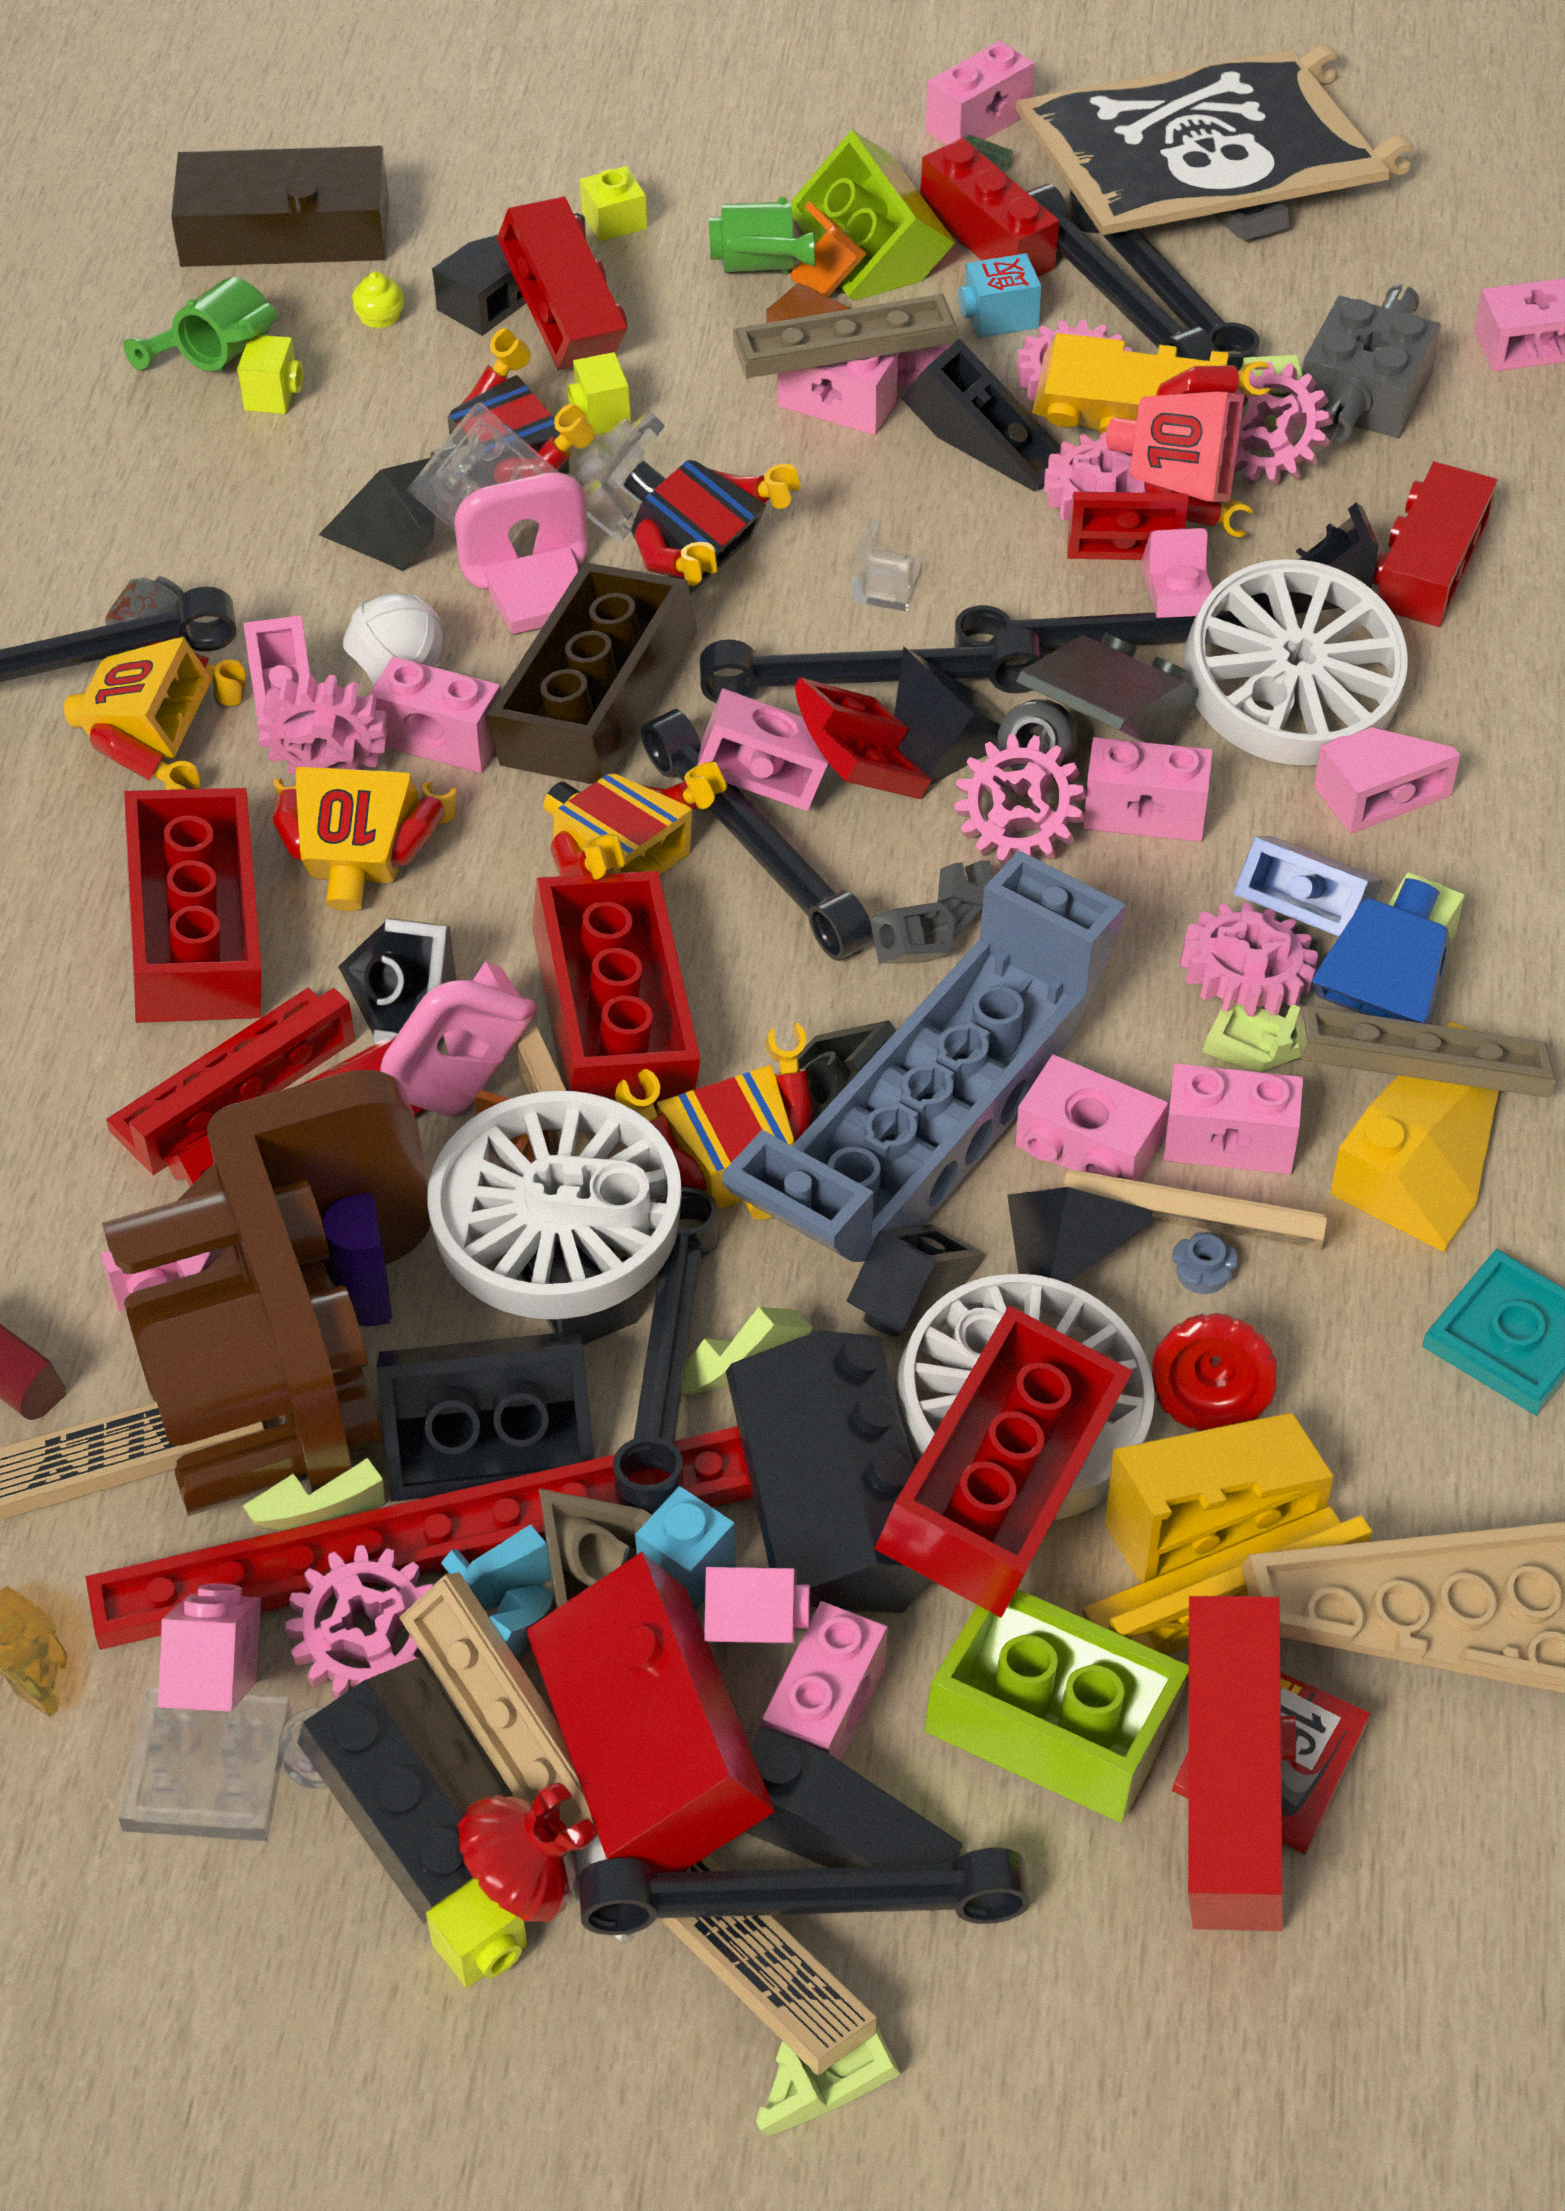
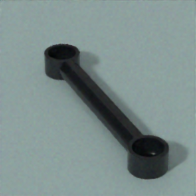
[1027,184,1216,361]
[1068,189,1260,371]
[0,587,237,682]
[954,593,1296,663]
[699,628,1045,703]
[641,709,873,961]
[613,1187,719,1515]
[578,1848,1030,1935]

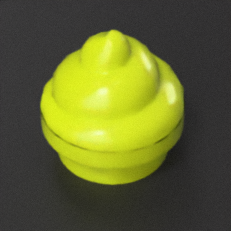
[352,271,405,328]

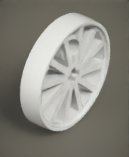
[1184,559,1408,766]

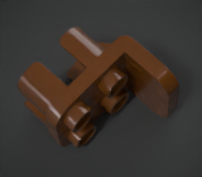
[102,1070,431,1517]

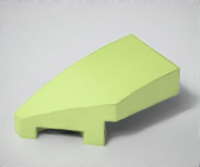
[1202,1004,1301,1072]
[682,1306,813,1395]
[243,1458,385,1530]
[756,2000,901,2137]

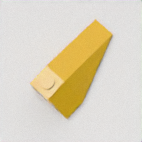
[1330,1020,1499,1253]

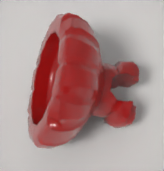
[1151,1313,1277,1432]
[458,1782,596,1922]

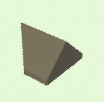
[539,1489,652,1609]

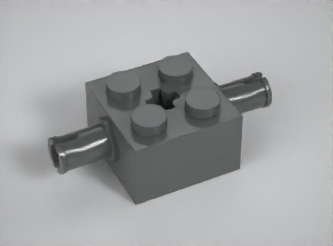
[1302,284,1441,443]

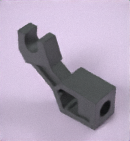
[870,860,993,964]

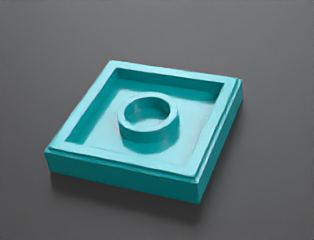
[1422,1248,1565,1416]

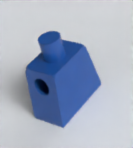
[1312,878,1450,1025]

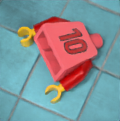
[1106,361,1271,537]

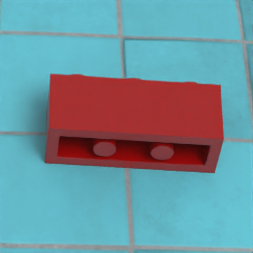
[920,137,1059,278]
[497,196,627,370]
[1373,461,1498,628]

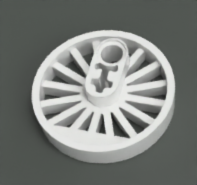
[427,1091,682,1319]
[894,1274,1154,1520]

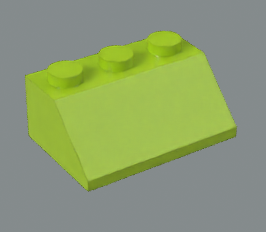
[791,129,955,301]
[924,1589,1189,1824]

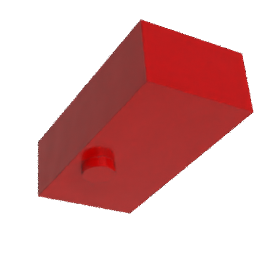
[124,788,262,1023]
[532,871,701,1110]
[874,1305,1133,1618]
[526,1552,775,1873]
[1188,1596,1296,1931]

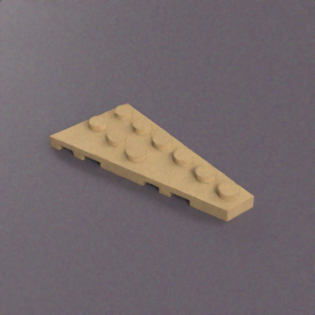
[1241,1522,1565,1693]

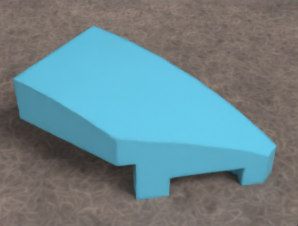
[441,1524,551,1611]
[489,1584,554,1664]

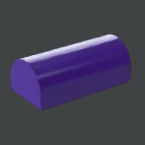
[323,1193,393,1326]

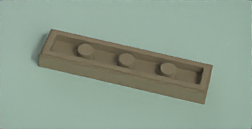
[733,294,958,379]
[1295,1005,1557,1098]

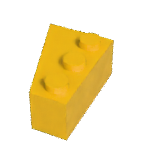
[1032,333,1229,435]
[1104,1412,1334,1584]

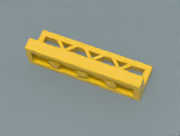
[1082,1506,1372,1656]

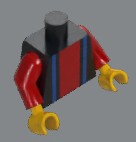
[430,328,594,489]
[623,460,801,595]

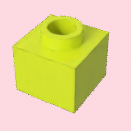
[579,166,647,242]
[237,335,303,414]
[567,352,631,435]
[426,1879,528,1989]

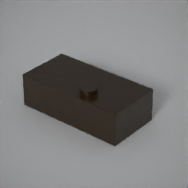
[171,146,389,267]
[486,562,698,784]

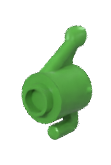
[709,197,815,274]
[123,277,277,372]

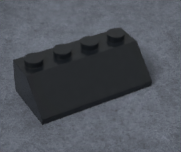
[725,1330,930,1613]

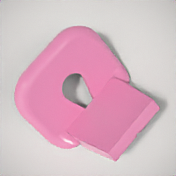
[454,472,589,634]
[380,961,537,1117]

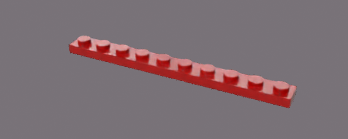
[85,1426,754,1650]

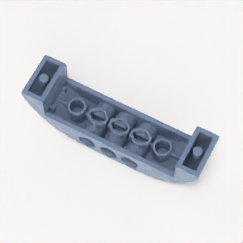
[723,850,1126,1262]

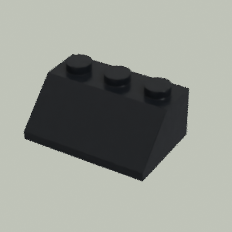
[376,1330,594,1502]
[297,1658,514,1924]

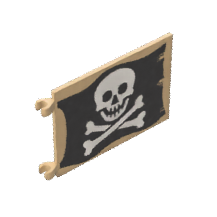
[1016,44,1413,235]

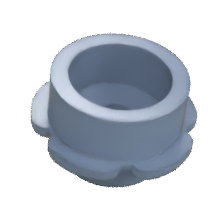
[1172,1232,1238,1294]

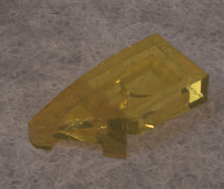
[0,1586,68,1717]

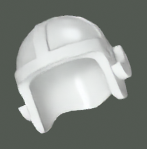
[343,593,445,687]

